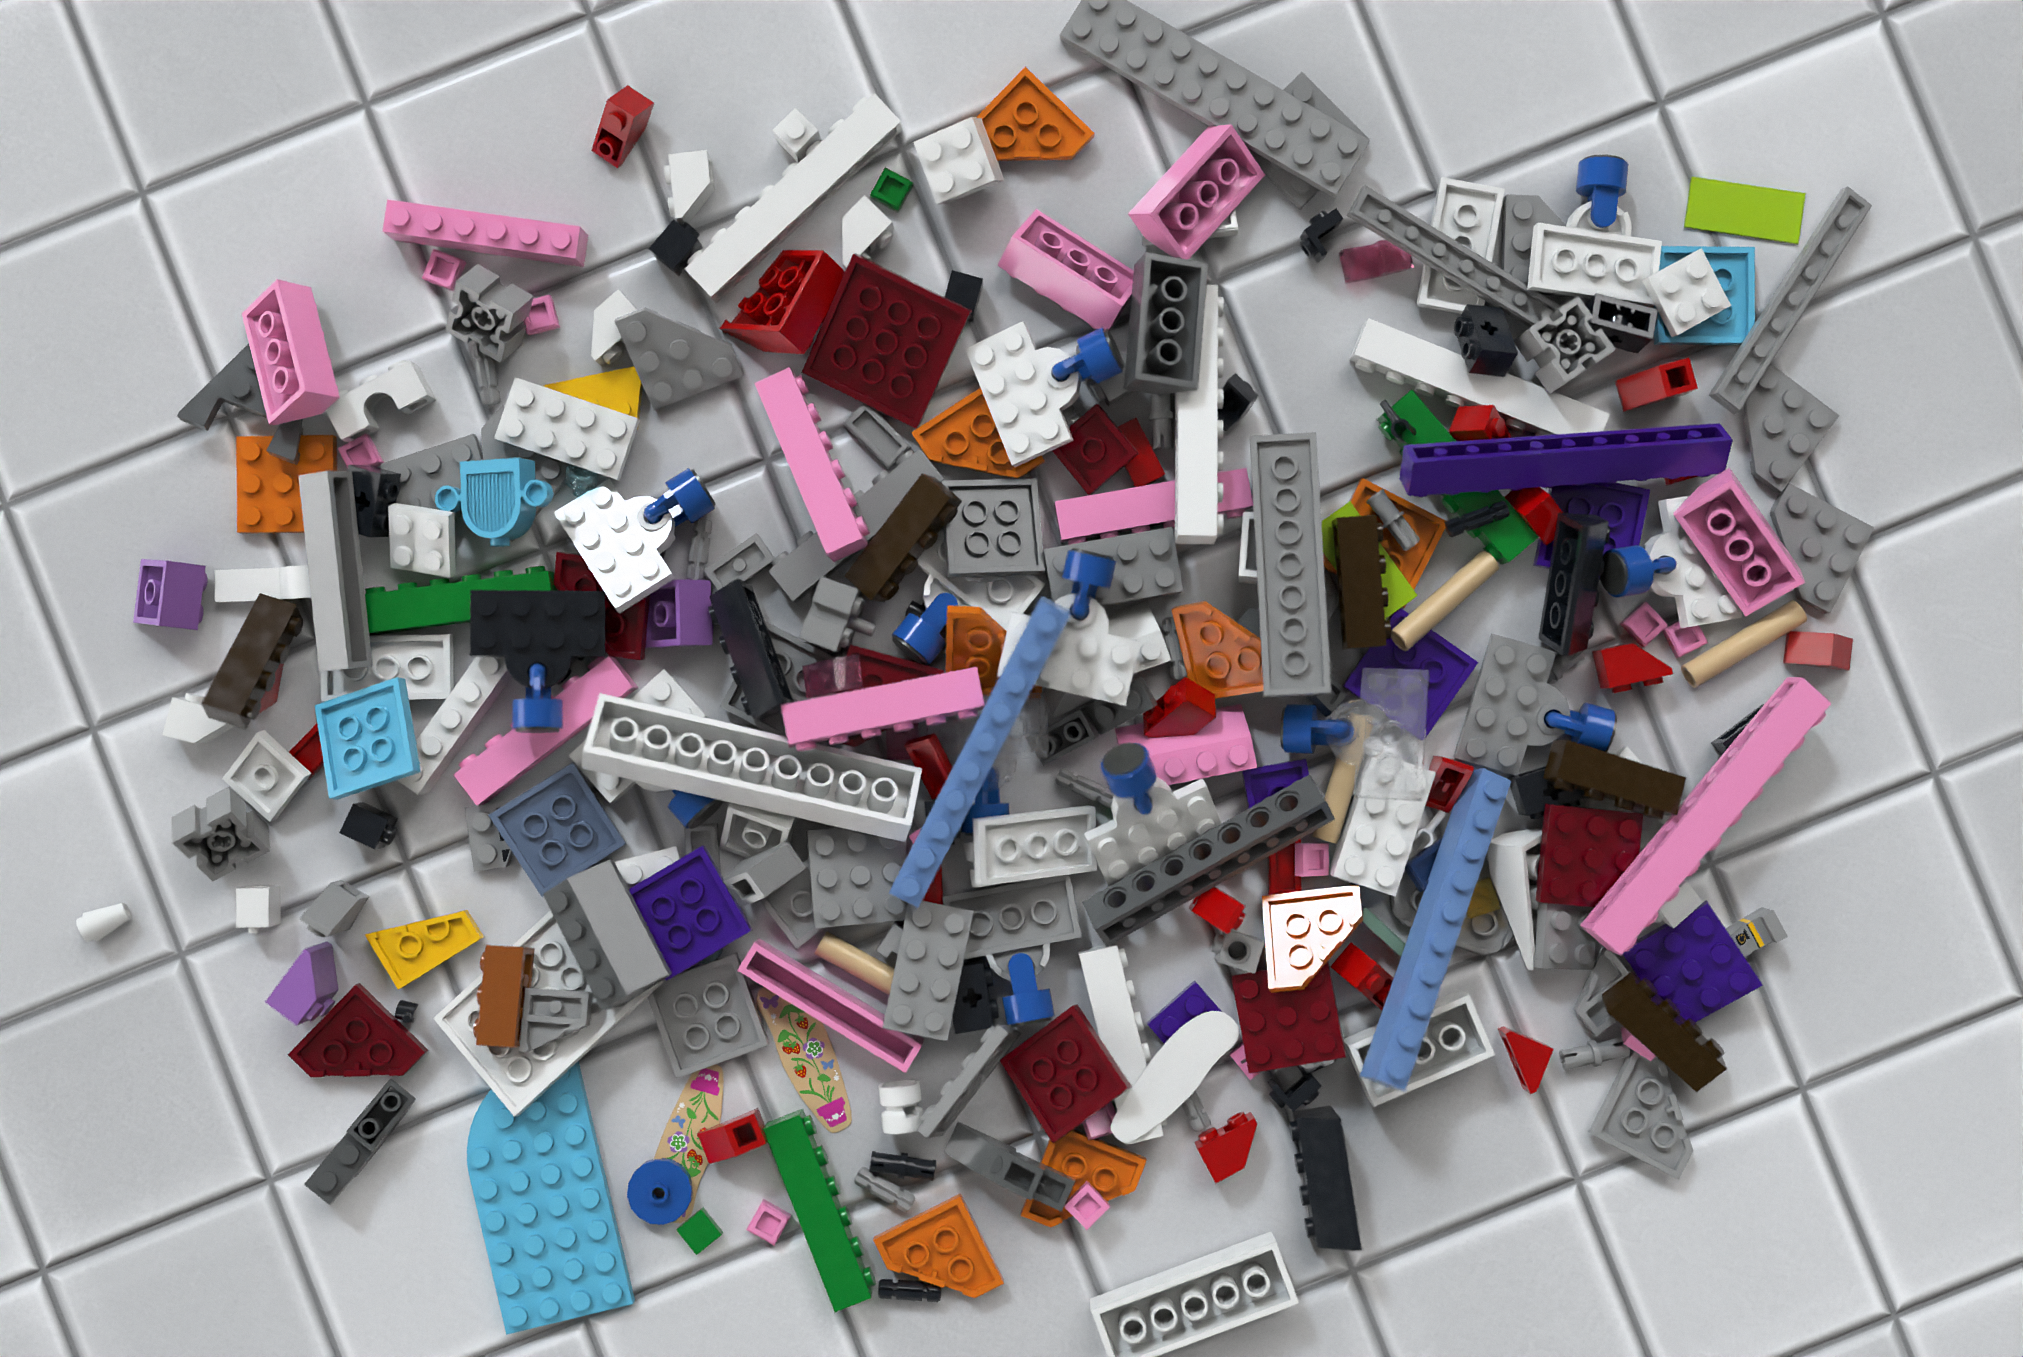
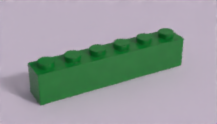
[1377,389,1538,565]
[365,566,558,635]
[763,1108,876,1312]

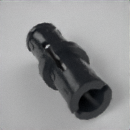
[869,1151,936,1181]

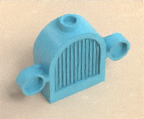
[435,458,553,547]

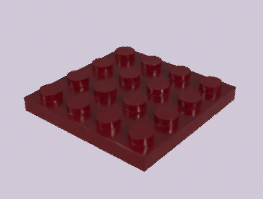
[801,253,972,429]

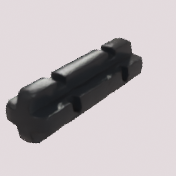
[1445,501,1510,537]
[878,1279,942,1302]

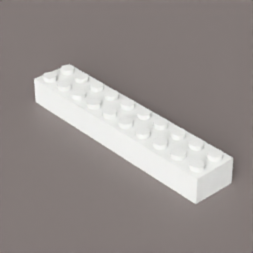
[582,693,922,842]

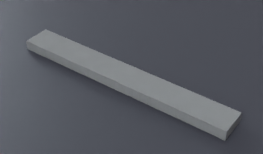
[1346,185,1562,328]
[1709,186,1872,414]

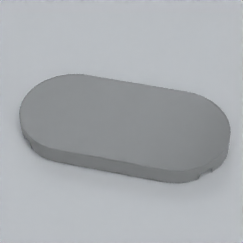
[1390,872,1514,955]

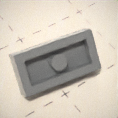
[704,533,775,590]

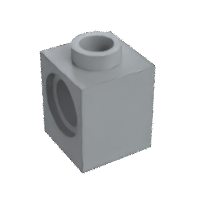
[1212,930,1264,974]

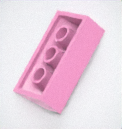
[1128,124,1265,260]
[997,209,1134,330]
[242,279,340,425]
[1673,467,1805,616]
[1115,704,1257,785]

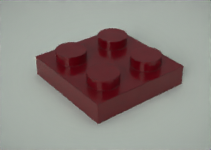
[1052,404,1140,495]

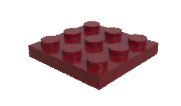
[1535,804,1643,907]
[1231,961,1347,1073]
[1000,1004,1132,1143]

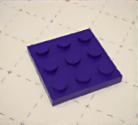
[1533,482,1650,579]
[1342,608,1478,742]
[629,846,753,981]
[1623,900,1763,1023]

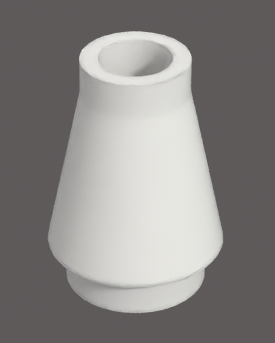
[76,902,132,942]

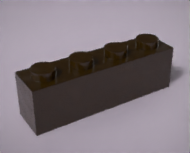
[845,473,962,602]
[1332,515,1391,649]
[201,593,303,729]
[1543,740,1687,820]
[1602,971,1727,1092]

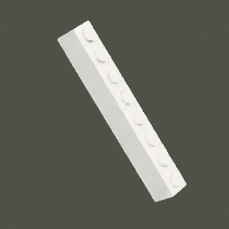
[685,93,903,303]
[1175,285,1224,544]
[1349,318,1610,436]

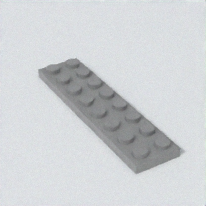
[1250,432,1331,697]

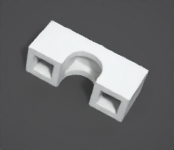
[326,360,436,443]

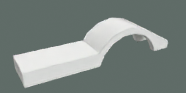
[214,565,363,603]

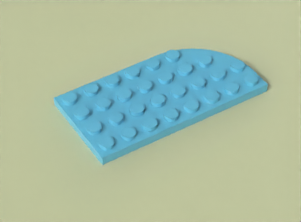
[467,1061,635,1335]

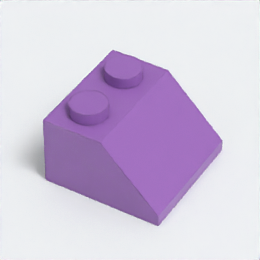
[133,559,208,630]
[645,579,714,648]
[265,941,339,1026]

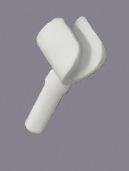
[1414,810,1446,852]

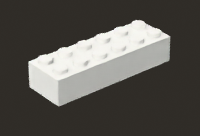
[1089,1231,1299,1357]

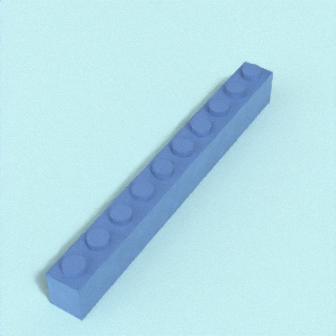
[889,596,1071,908]
[1360,768,1511,1091]

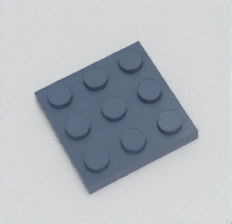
[488,762,626,897]

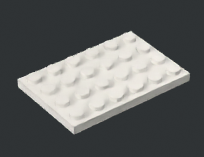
[433,910,664,1117]

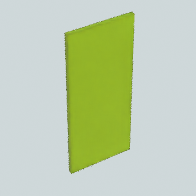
[1684,176,1806,244]
[1321,501,1418,619]

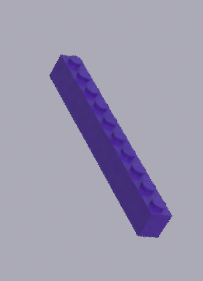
[1399,423,1733,497]

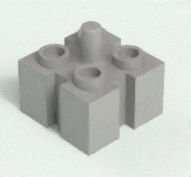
[445,264,534,363]
[1514,296,1616,394]
[799,576,876,653]
[172,786,270,881]

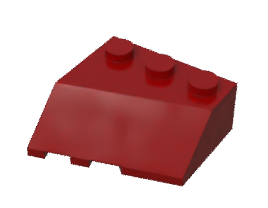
[719,250,845,354]

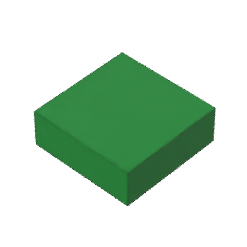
[870,167,914,213]
[676,1207,723,1255]

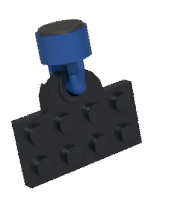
[470,590,605,733]

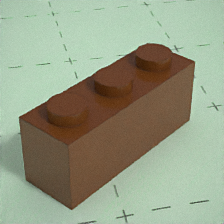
[473,945,535,1047]

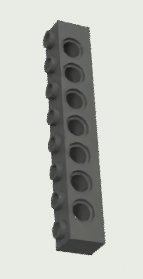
[1082,774,1335,946]

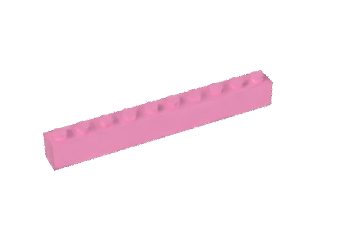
[1580,677,1831,955]

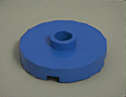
[627,1158,693,1225]

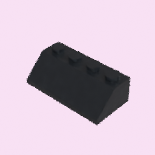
[1538,513,1610,656]
[708,579,794,721]
[1289,1105,1362,1251]

